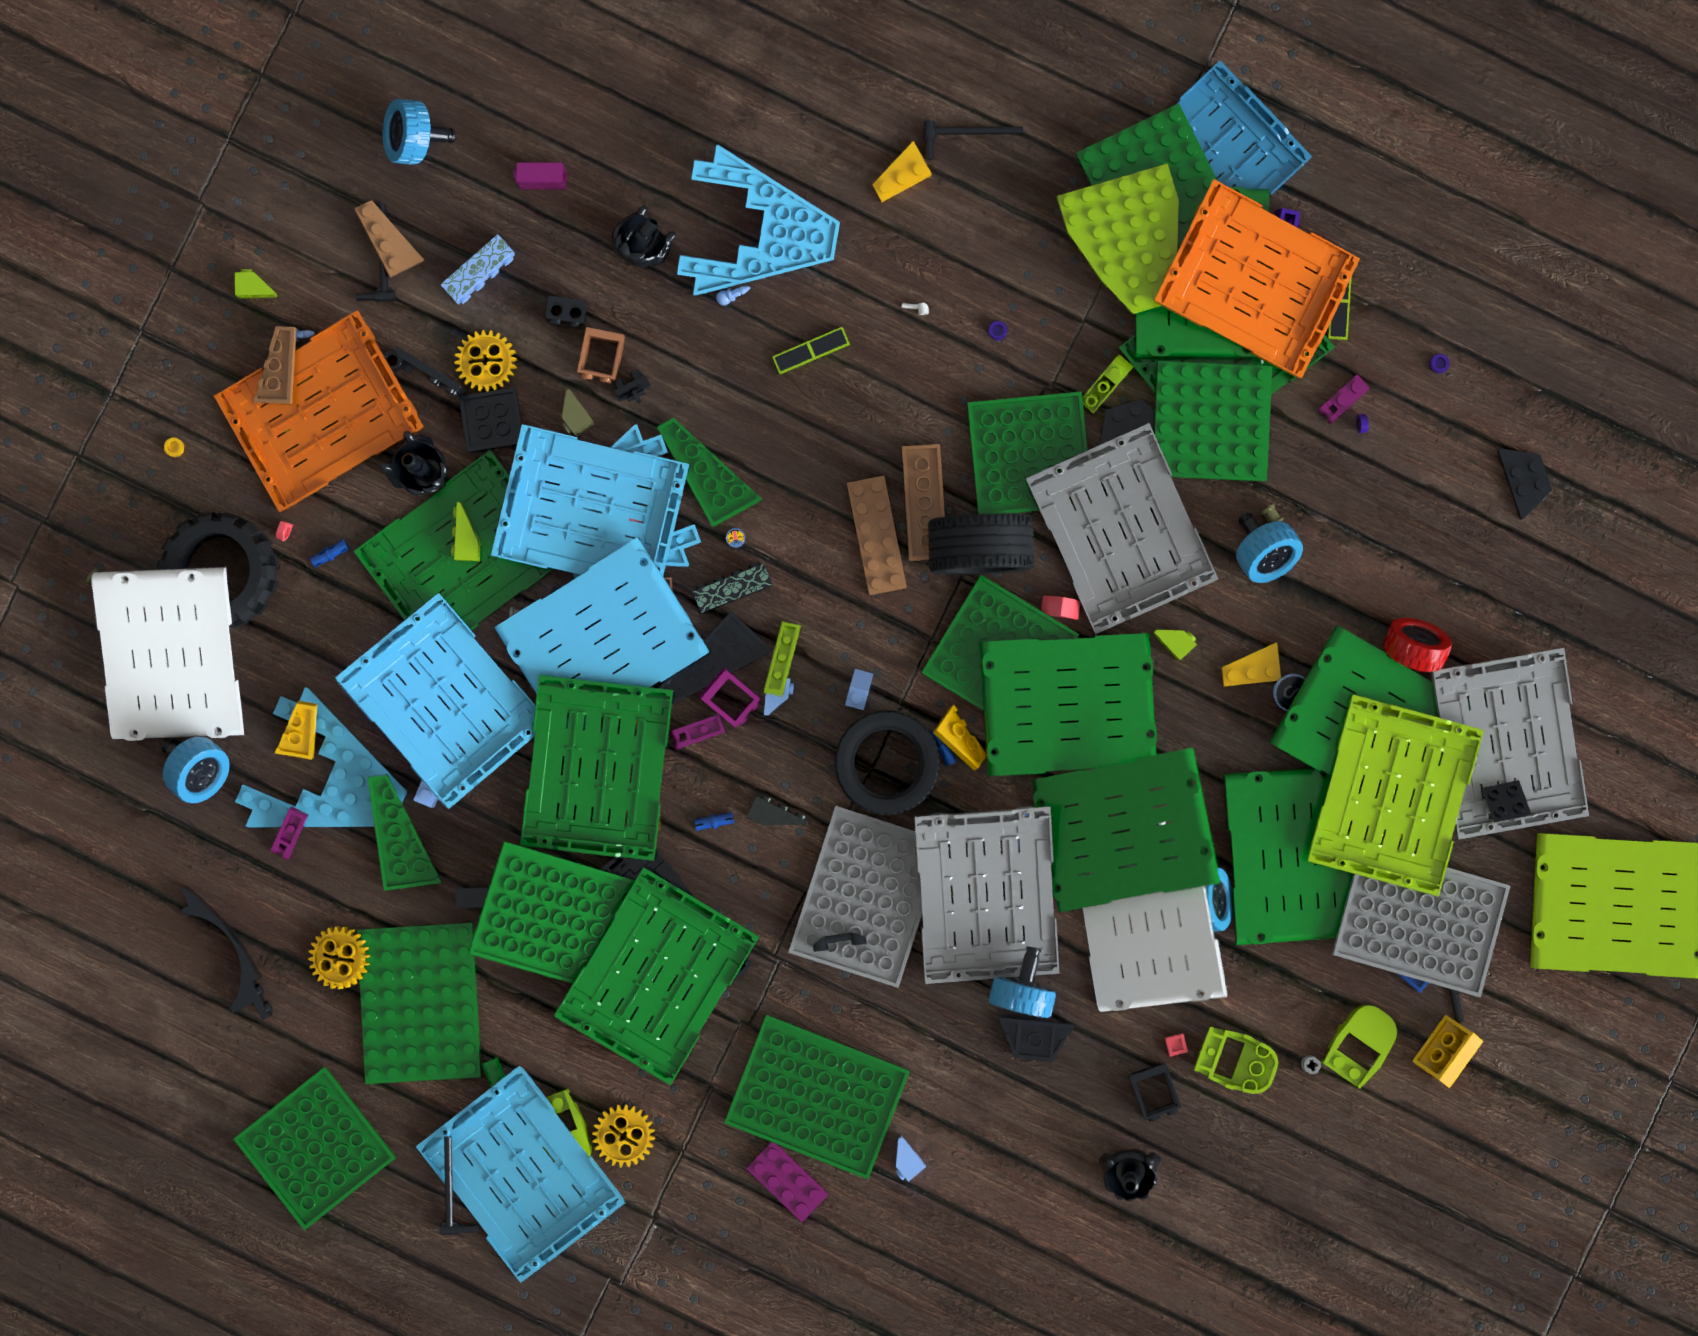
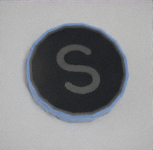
[1273,673,1305,711]

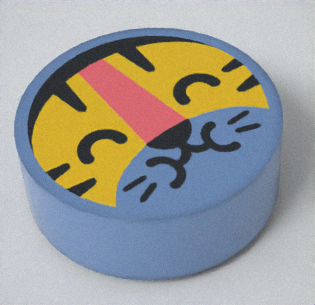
[726,528,745,548]

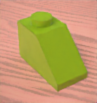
[235,269,277,298]
[1152,630,1197,661]

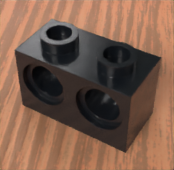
[545,296,588,328]

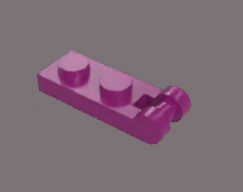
[1318,374,1370,424]
[669,714,726,750]
[270,806,309,860]

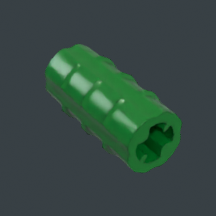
[482,1057,505,1093]

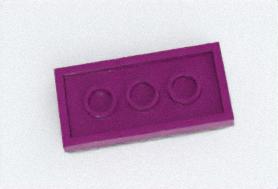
[746,1142,829,1222]

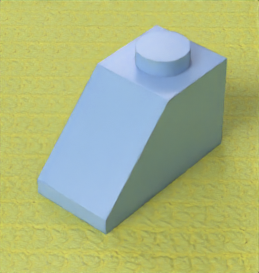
[845,669,873,711]
[764,678,794,716]
[895,1135,926,1182]

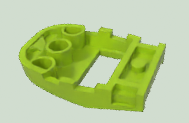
[1321,1004,1397,1089]
[1193,1027,1278,1094]
[543,1089,592,1162]

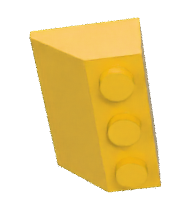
[1412,1015,1483,1088]

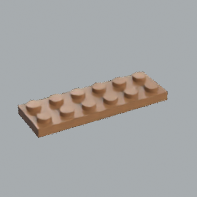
[902,444,945,561]
[847,476,907,596]

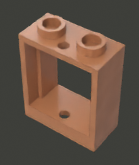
[577,327,625,384]

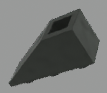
[746,795,808,825]

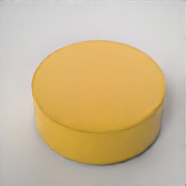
[164,438,184,457]

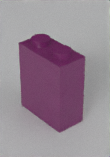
[513,163,566,190]

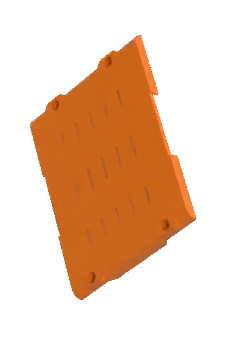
[1154,179,1360,379]
[214,310,424,512]

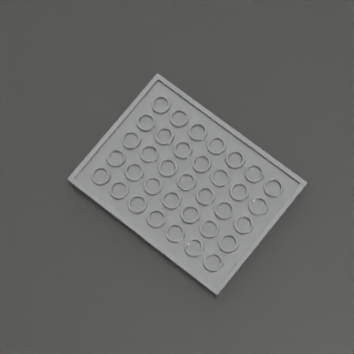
[788,806,922,988]
[1332,867,1510,997]

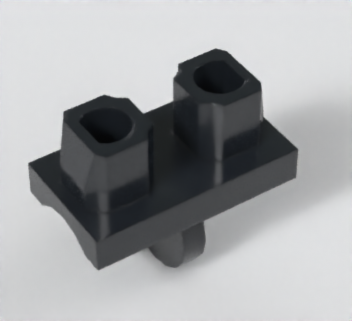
[614,369,650,404]

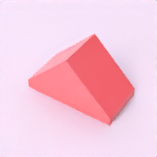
[1041,596,1081,620]

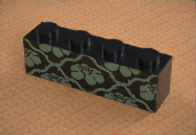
[693,562,773,614]

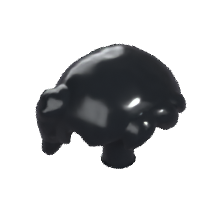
[611,205,676,267]
[380,431,448,495]
[1099,1148,1161,1202]

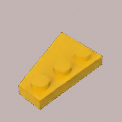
[872,141,932,203]
[1221,642,1281,687]
[275,701,317,760]
[933,705,987,771]

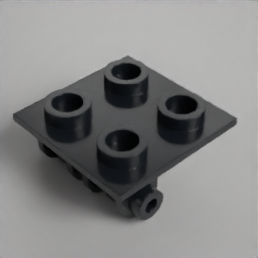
[1482,780,1531,823]

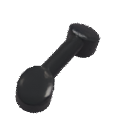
[813,932,867,952]

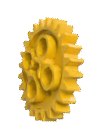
[454,330,517,392]
[308,926,370,989]
[592,1104,655,1168]

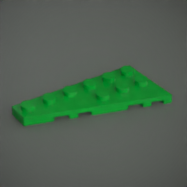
[657,418,763,527]
[368,774,442,891]

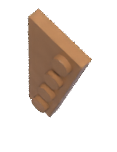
[354,200,424,278]
[253,326,297,404]

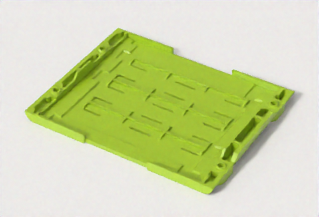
[1307,695,1484,896]
[1530,833,1698,978]

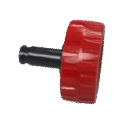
[1383,618,1452,672]

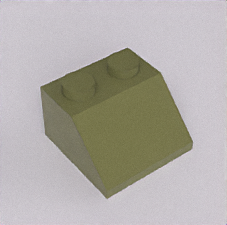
[562,389,595,437]

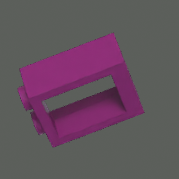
[699,667,761,728]

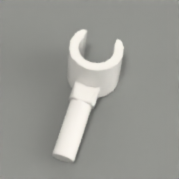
[902,303,929,315]

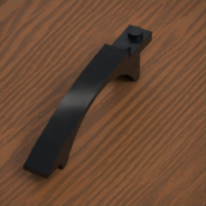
[180,886,273,1020]

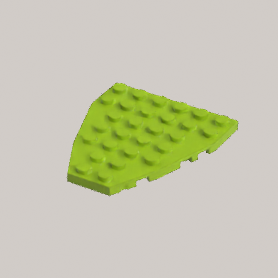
[1057,164,1179,314]

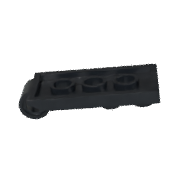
[384,346,466,397]

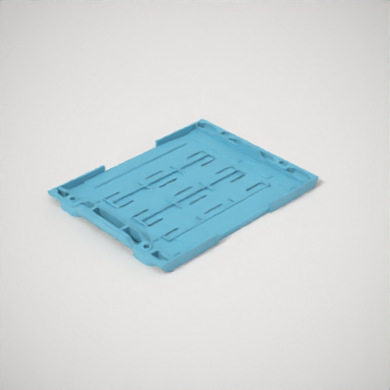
[491,424,689,587]
[494,537,710,730]
[335,593,535,809]
[416,1066,625,1283]

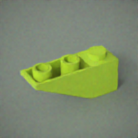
[1082,354,1134,414]
[451,502,481,562]

